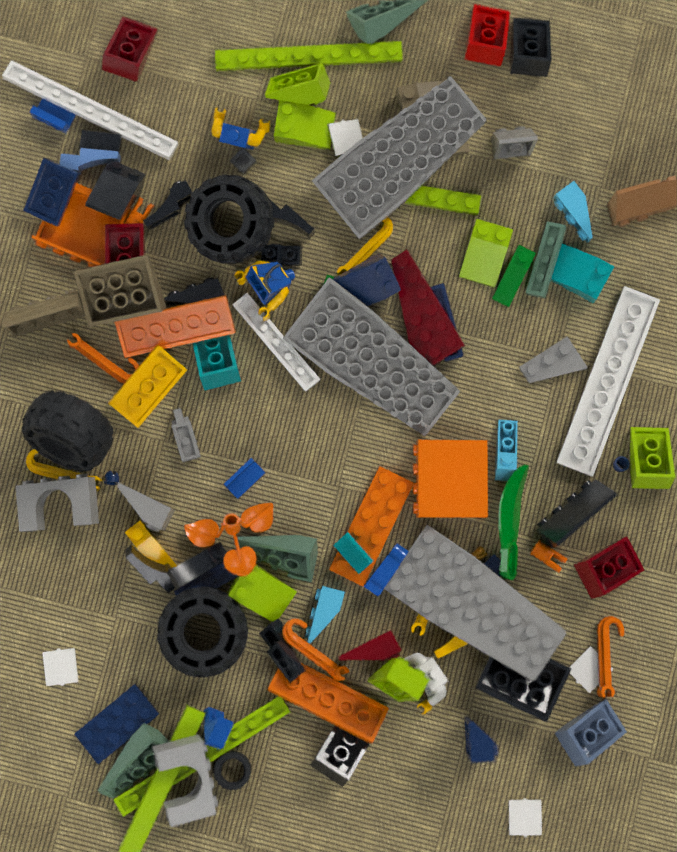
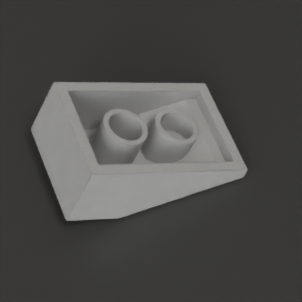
[491,126,538,159]
[117,483,175,532]

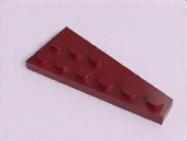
[391,249,466,366]

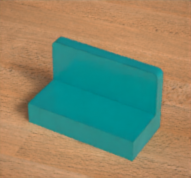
[333,532,373,574]

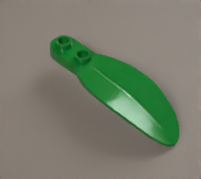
[498,464,529,580]

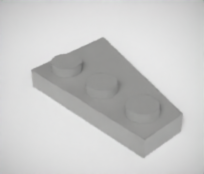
[519,337,588,384]

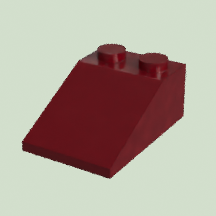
[102,17,158,82]
[105,223,145,264]
[573,536,645,599]
[338,630,402,660]

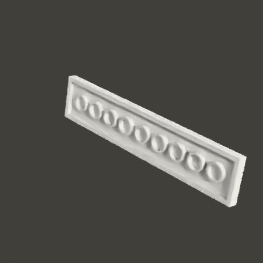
[556,286,660,477]

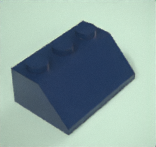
[464,716,498,763]

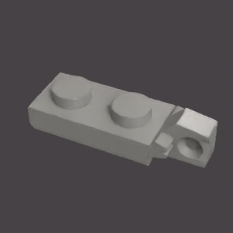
[171,408,201,463]

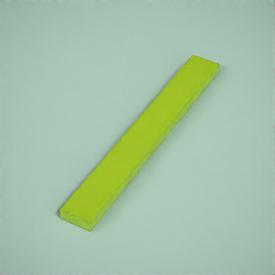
[119,705,205,852]

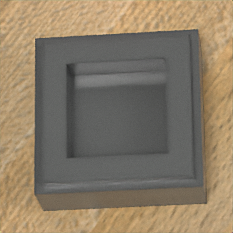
[230,148,257,175]

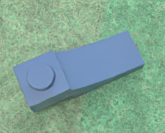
[60,148,121,175]

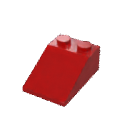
[464,4,510,67]

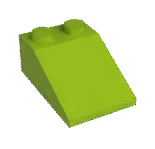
[265,63,330,105]
[274,100,336,150]
[459,219,513,288]
[630,427,675,489]
[227,565,297,622]
[367,657,430,702]

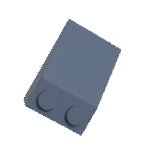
[555,699,627,767]

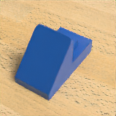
[204,707,234,750]

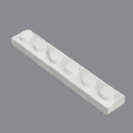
[232,293,320,392]

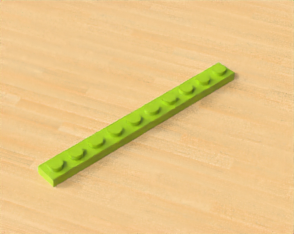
[215,41,403,71]
[113,696,291,817]

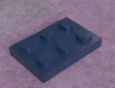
[23,158,80,227]

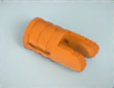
[123,197,154,224]
[530,540,568,573]

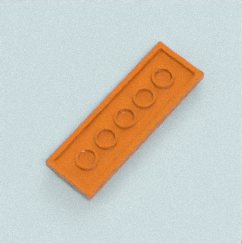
[114,295,236,358]
[329,466,413,587]
[267,662,389,744]

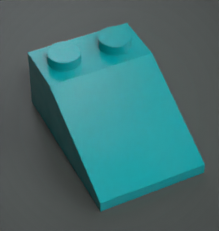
[551,244,615,303]
[193,335,241,391]

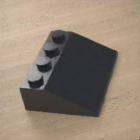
[535,479,618,548]
[475,655,571,722]

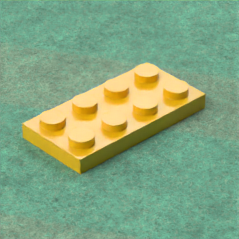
[108,345,187,428]

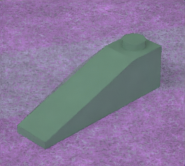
[346,0,428,44]
[237,535,318,582]
[98,723,169,799]

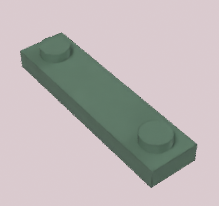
[526,221,567,299]

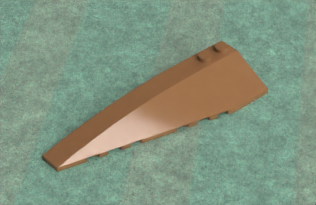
[607,176,677,227]

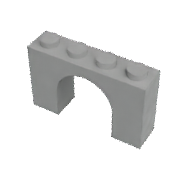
[15,474,99,532]
[153,735,218,827]

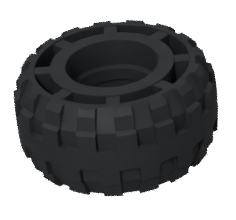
[184,174,275,264]
[22,390,114,472]
[157,587,248,678]

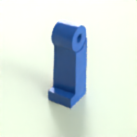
[364,543,408,597]

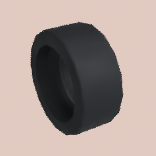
[214,751,252,790]

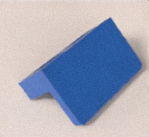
[30,98,76,134]
[223,458,265,499]

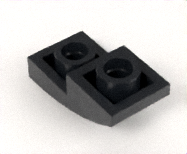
[79,130,122,152]
[261,244,303,266]

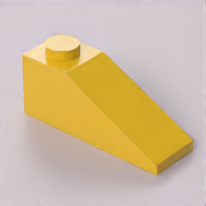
[125,520,177,568]

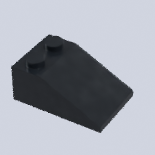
[510,17,552,77]
[85,160,146,220]
[310,726,370,787]

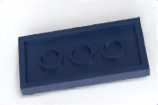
[74,684,160,764]

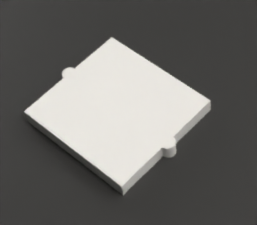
[328,119,362,157]
[569,646,613,693]
[43,648,79,686]
[509,798,542,837]

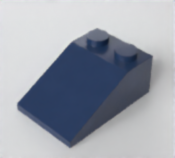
[333,253,401,306]

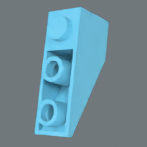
[553,181,593,243]
[495,420,518,481]
[305,586,345,643]

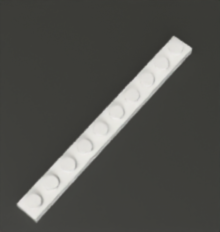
[2,60,178,161]

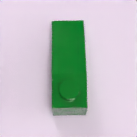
[492,245,536,307]

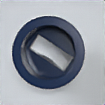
[613,456,629,472]
[104,470,119,485]

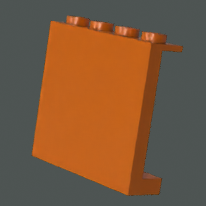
[31,183,131,267]
[413,440,488,518]

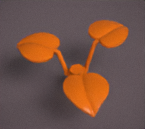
[184,503,273,577]

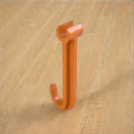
[67,333,139,384]
[597,616,624,697]
[282,619,349,682]

